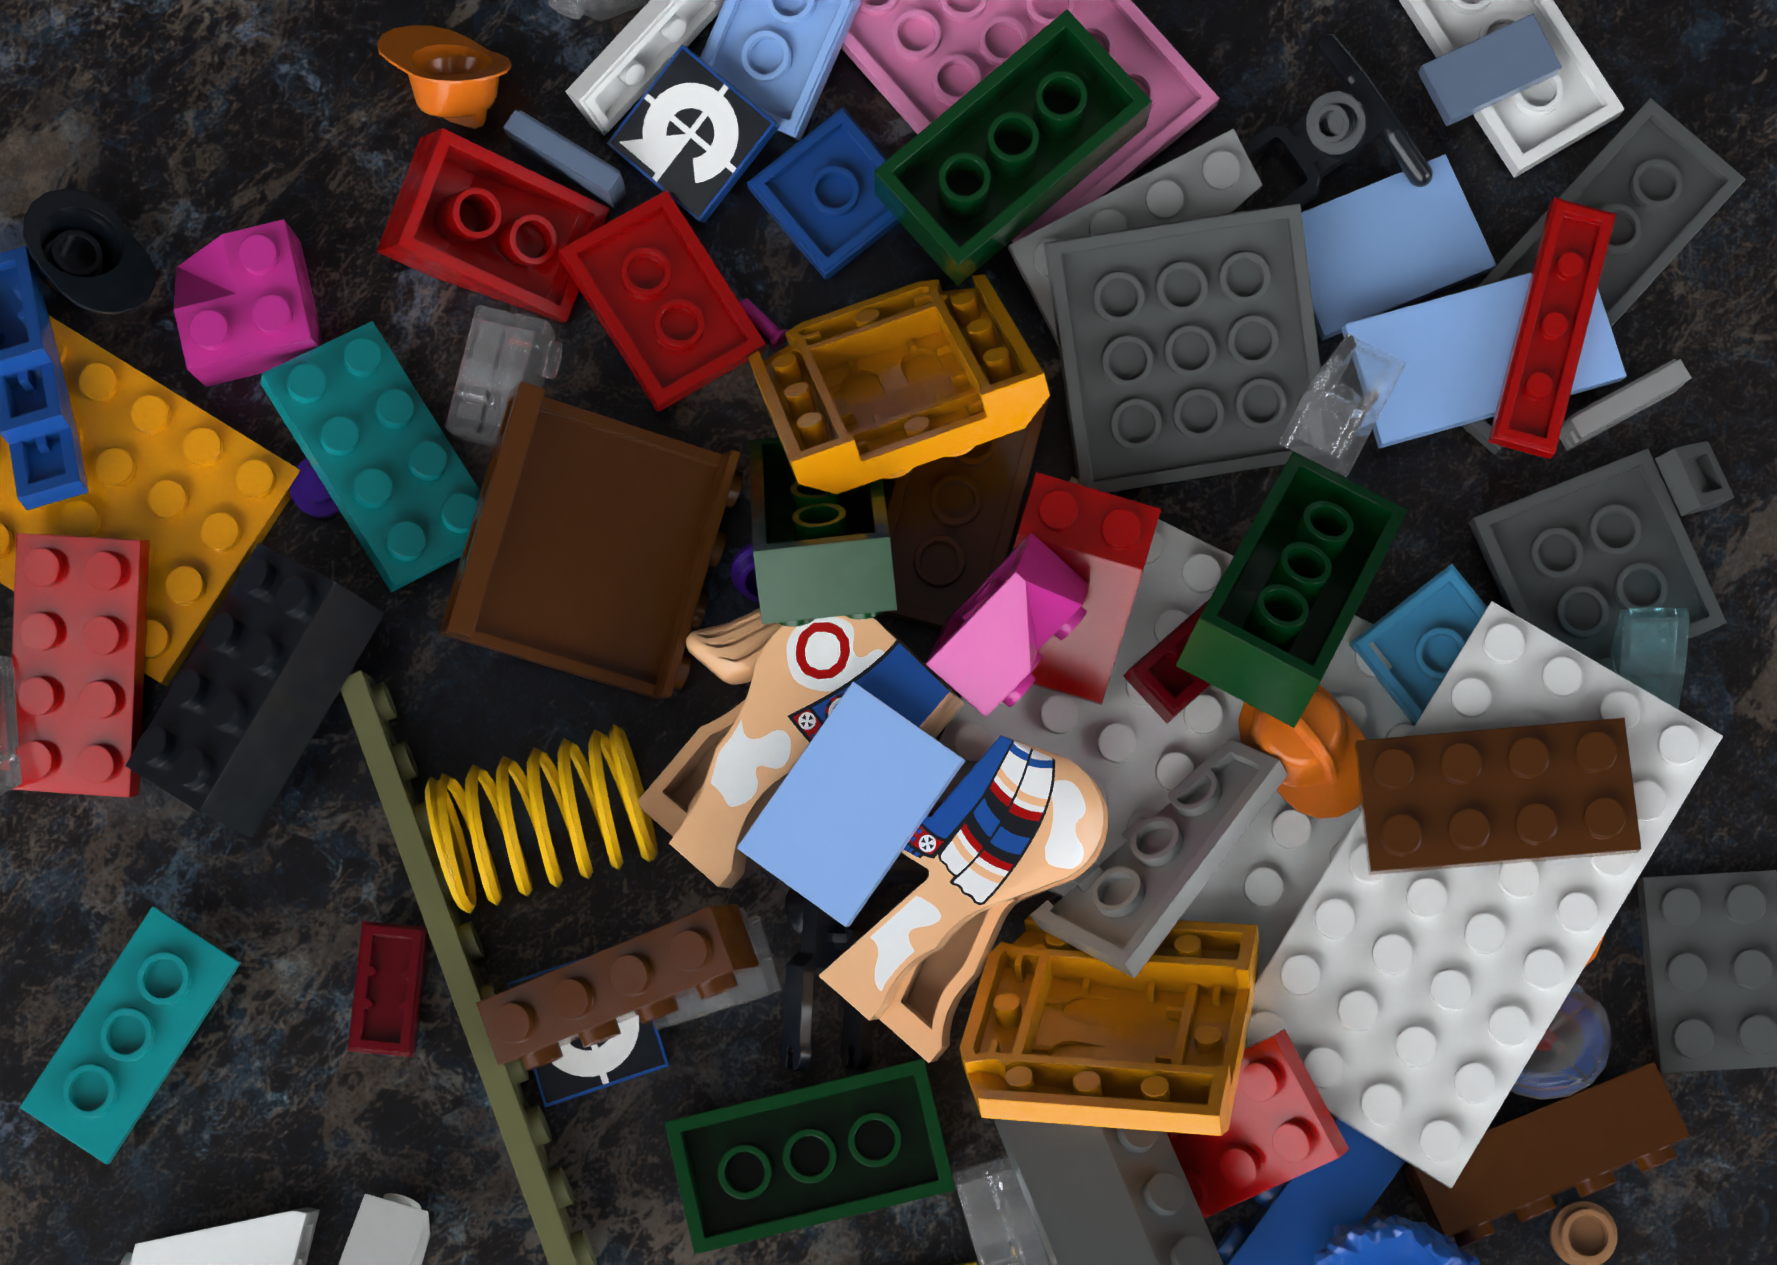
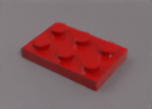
[559,190,766,412]
[1167,1029,1350,1219]

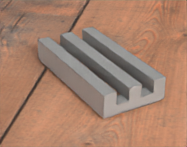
[1559,359,1692,451]

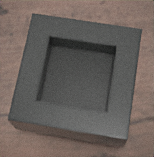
[1655,441,1735,516]

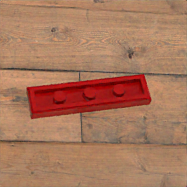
[1488,197,1616,459]

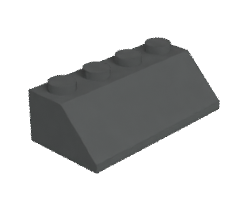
[993,1119,1223,1265]

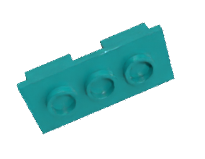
[19,906,241,1164]

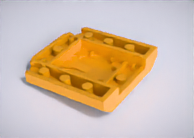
[748,274,1050,494]
[960,913,1259,1136]

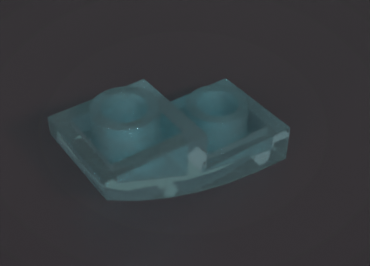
[1610,607,1689,709]

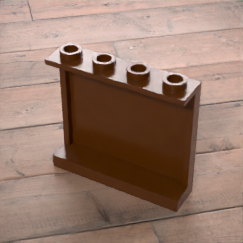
[438,381,743,700]

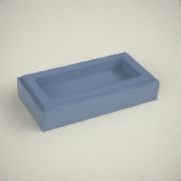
[1418,13,1562,127]
[503,110,627,210]

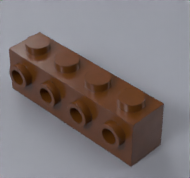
[476,904,760,1071]
[1404,1062,1690,1248]

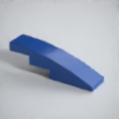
[0,246,89,510]

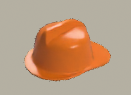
[377,25,511,129]
[1238,685,1366,819]

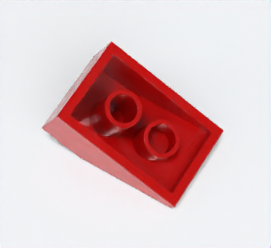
[376,128,610,323]
[1012,472,1161,705]

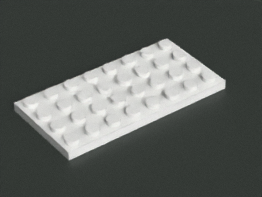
[1245,601,1723,1189]

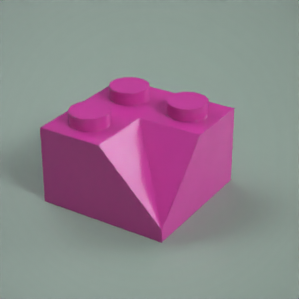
[174,219,324,387]
[926,532,1089,717]

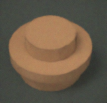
[1550,1201,1618,1265]

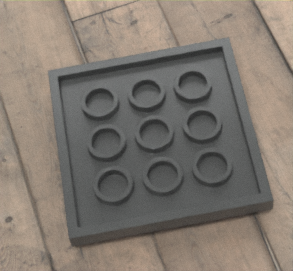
[1044,203,1331,493]

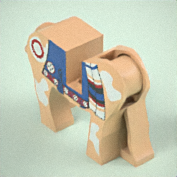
[638,608,1109,1063]

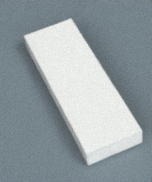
[565,0,725,136]

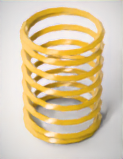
[425,724,658,914]

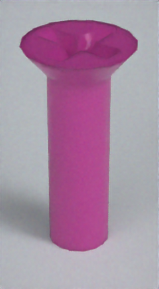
[740,298,789,351]

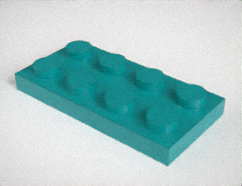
[260,321,481,593]

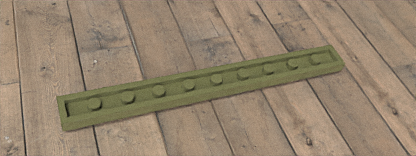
[340,670,597,1265]

